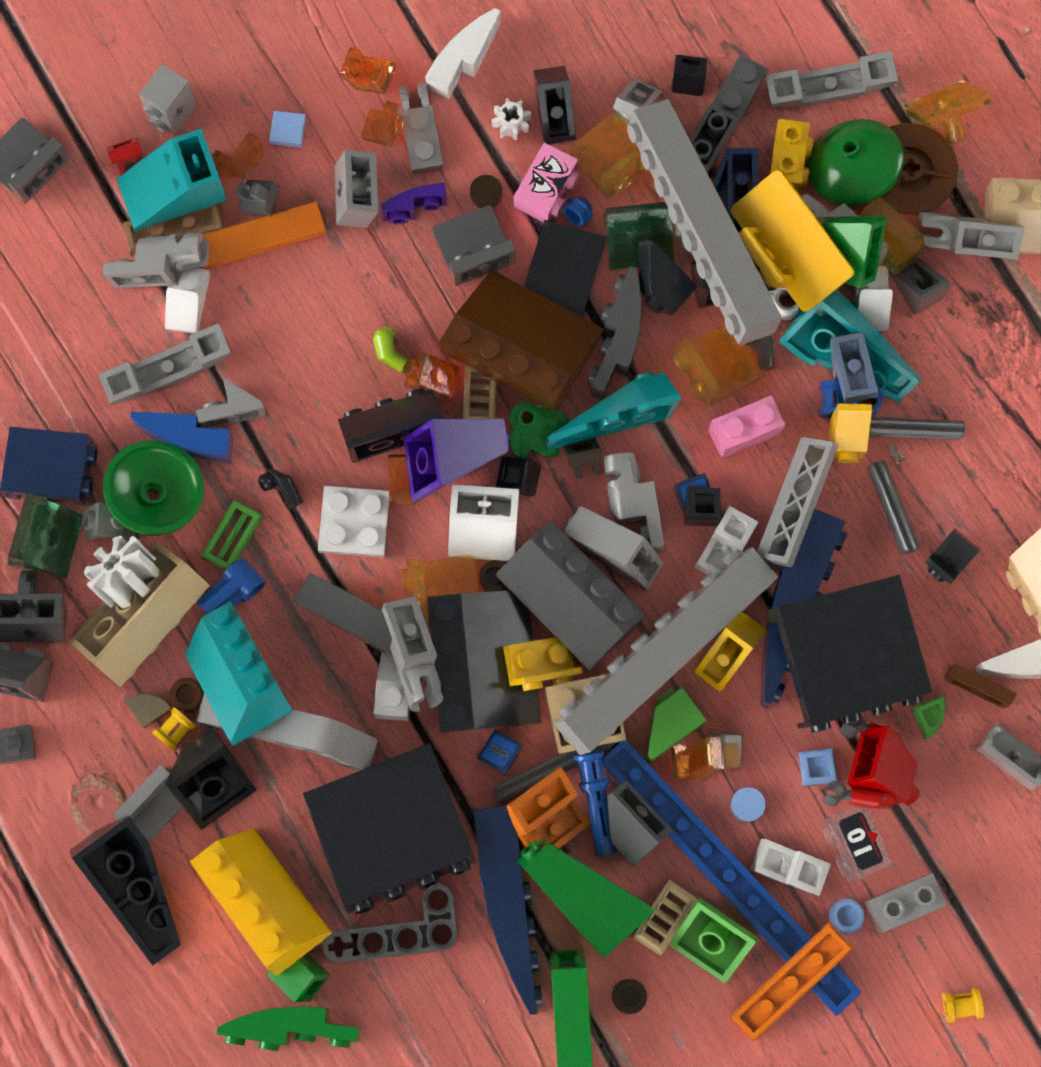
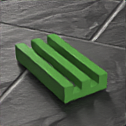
[201,500,264,571]

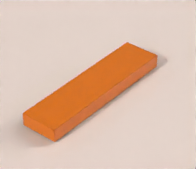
[202,201,327,270]
[730,921,854,1042]

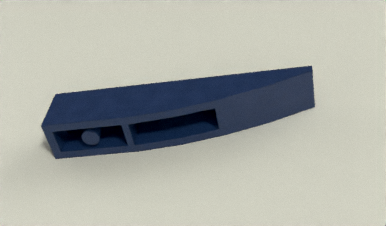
[761,509,847,709]
[474,806,543,1015]

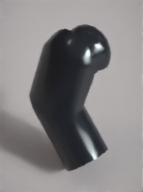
[258,469,304,509]

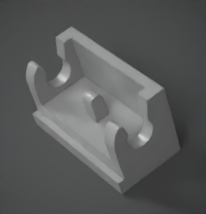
[975,722,1041,791]

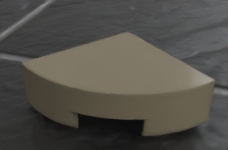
[125,694,172,729]

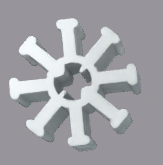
[84,535,159,609]

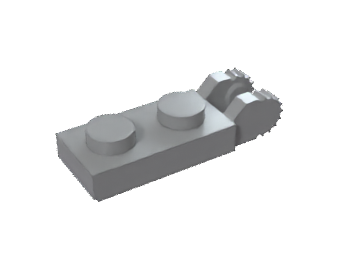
[399,82,443,174]

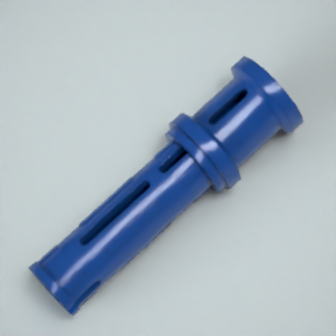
[574,750,617,856]

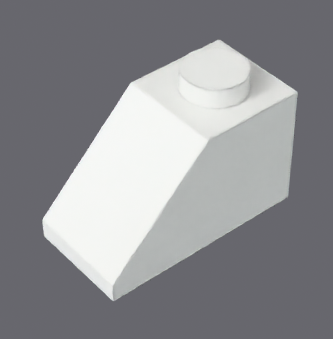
[373,652,410,721]

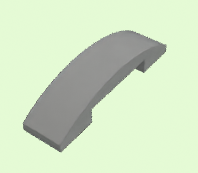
[765,51,898,107]
[99,323,232,405]

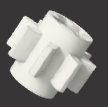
[492,98,531,140]

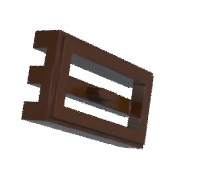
[944,663,1017,709]

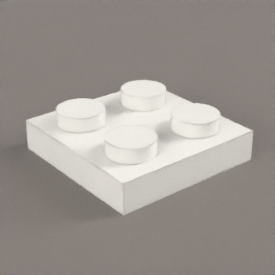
[318,486,391,558]

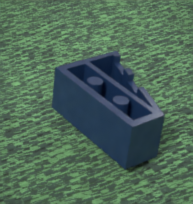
[713,148,759,233]

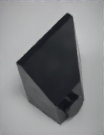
[165,727,257,830]

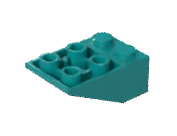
[117,129,227,232]

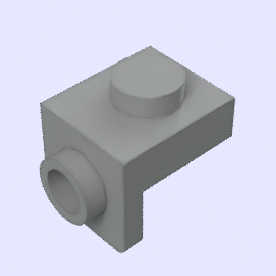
[82,502,135,541]

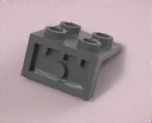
[0,118,70,204]
[432,205,515,286]

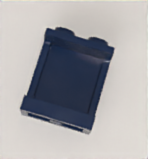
[0,427,98,505]

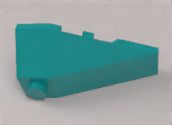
[779,290,921,402]
[544,372,681,451]

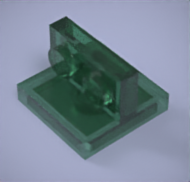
[603,202,674,270]
[7,494,83,578]

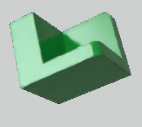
[268,953,330,1003]

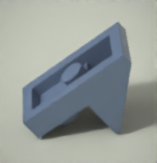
[830,332,878,403]

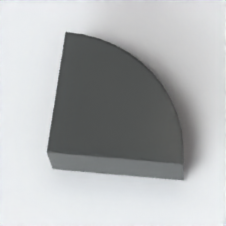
[18,570,38,594]

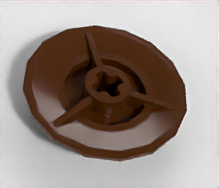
[876,123,958,215]

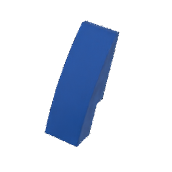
[130,411,233,463]

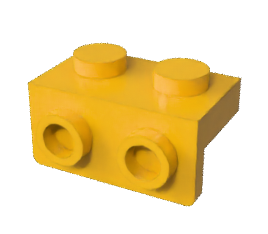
[770,119,813,193]

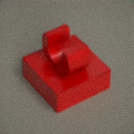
[107,137,142,174]

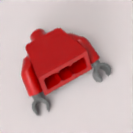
[822,715,920,809]

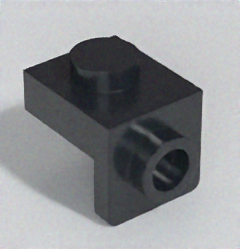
[925,528,980,584]

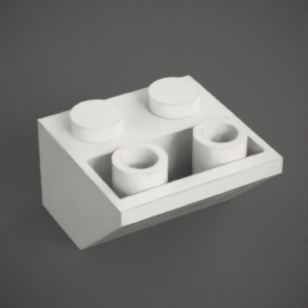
[448,484,519,562]

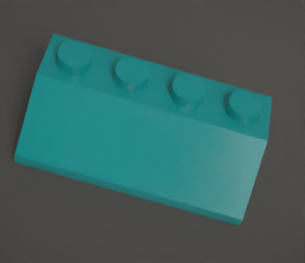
[185,601,293,746]

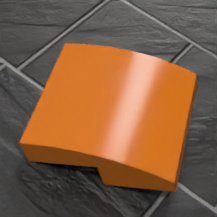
[507,767,590,848]

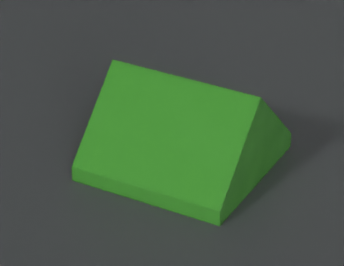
[669,898,758,983]

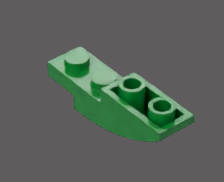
[216,1007,361,1051]

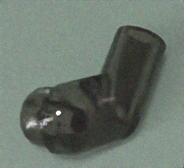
[746,335,775,370]

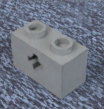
[139,64,197,135]
[334,149,378,228]
[864,873,947,934]

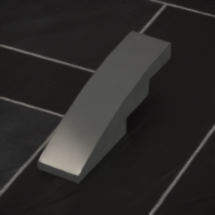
[293,573,393,657]

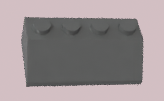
[496,521,645,670]

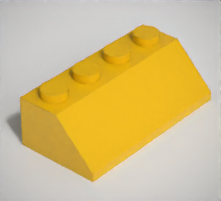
[190,828,332,976]

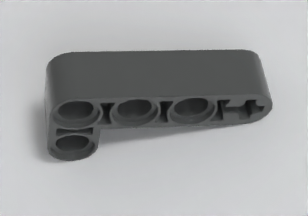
[323,884,458,963]

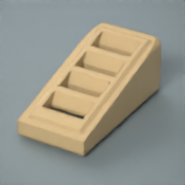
[462,366,497,419]
[631,880,697,956]

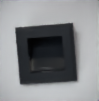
[671,55,707,96]
[495,457,541,496]
[684,487,721,526]

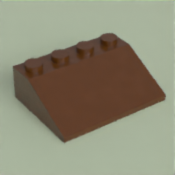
[439,270,604,413]

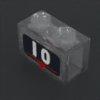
[822,806,893,883]

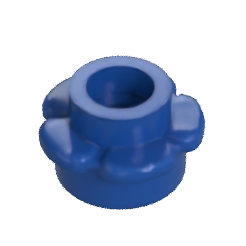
[563,197,593,227]

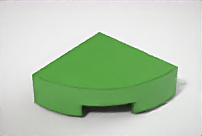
[911,695,946,740]

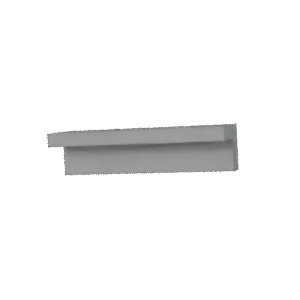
[757,437,838,572]

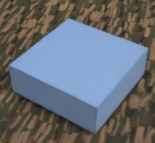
[269,111,306,148]
[798,748,838,787]

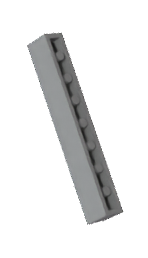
[627,99,782,345]
[554,547,778,755]

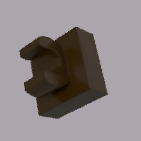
[564,438,603,478]

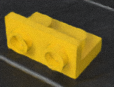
[503,637,583,691]

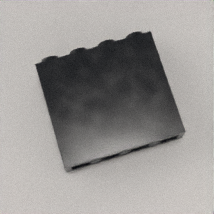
[766,575,932,733]
[302,743,476,915]

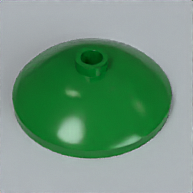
[807,119,904,206]
[103,440,204,536]

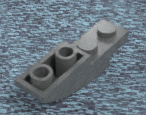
[690,54,768,174]
[588,266,641,400]

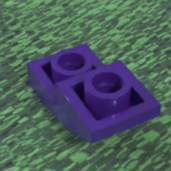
[381,183,447,224]

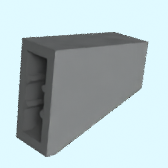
[563,506,664,591]

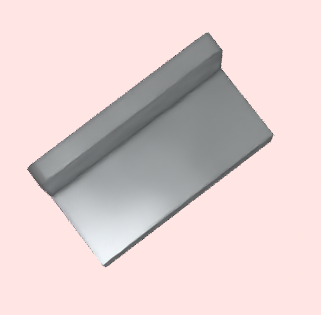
[113,764,183,843]

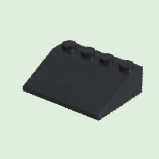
[427,590,541,733]

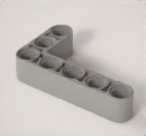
[195,693,378,771]

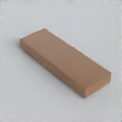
[122,204,224,256]

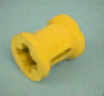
[152,707,197,752]
[942,987,984,1023]

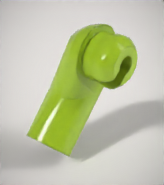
[373,327,410,373]

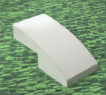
[695,506,758,575]
[750,839,831,896]

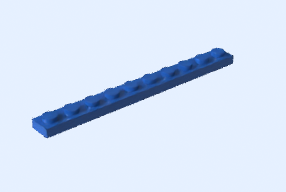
[602,740,861,1016]

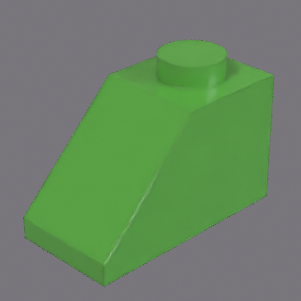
[646,688,707,763]

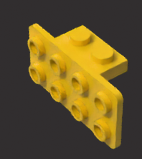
[731,171,854,312]

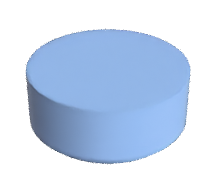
[730,787,765,822]
[829,899,865,934]

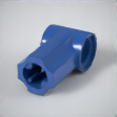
[197,558,266,614]

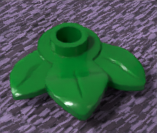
[509,401,569,458]

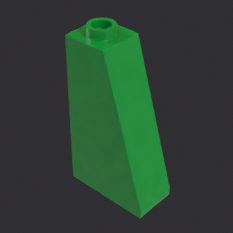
[816,216,887,288]
[517,838,655,958]
[549,949,593,1067]

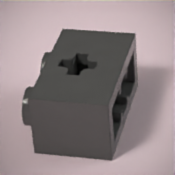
[0,593,67,642]

